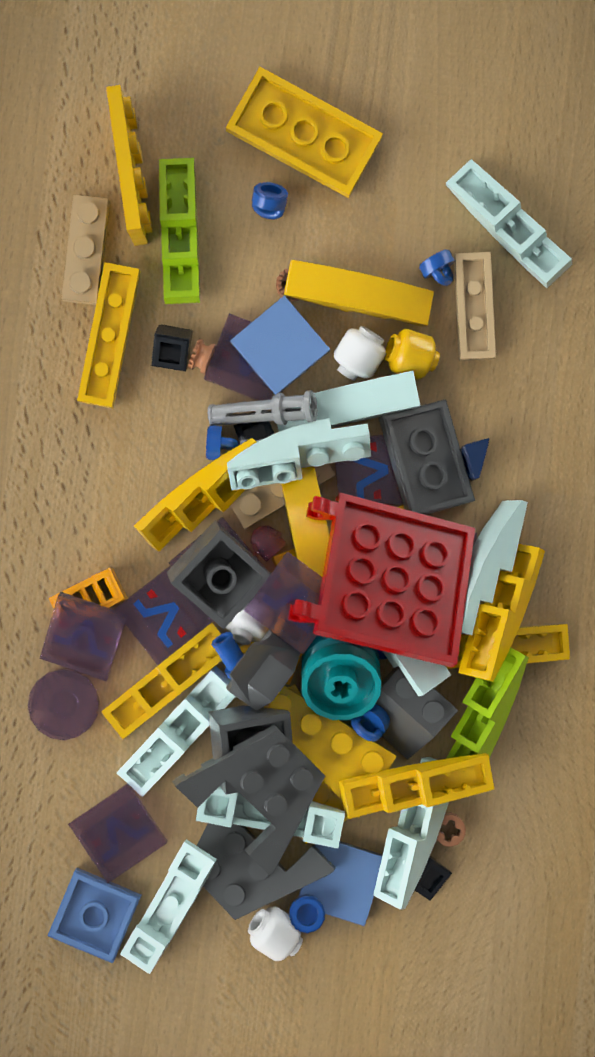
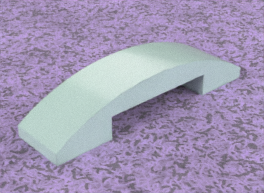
[196,786,345,848]
[120,839,217,974]

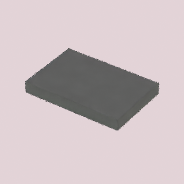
[378,399,475,515]

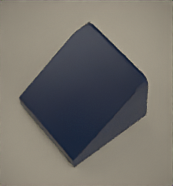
[461,438,489,481]

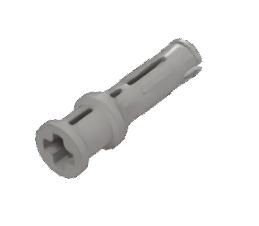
[207,390,317,426]

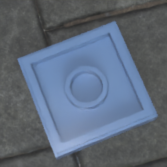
[230,295,330,395]
[298,841,382,926]
[47,868,142,963]

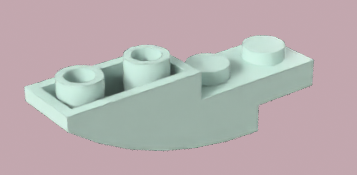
[227,418,371,490]

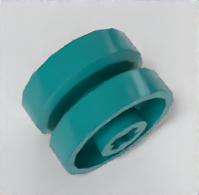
[301,635,381,720]

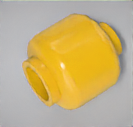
[385,329,440,380]

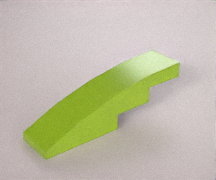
[159,158,200,304]
[446,648,529,758]

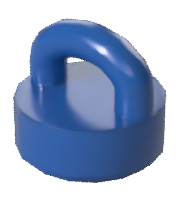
[252,182,288,220]
[419,249,456,286]
[206,425,239,461]
[351,704,390,742]
[289,895,325,933]

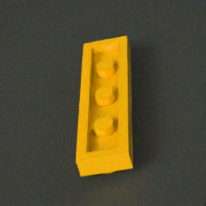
[77,262,141,409]

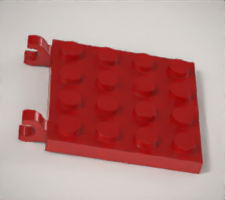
[288,493,475,667]

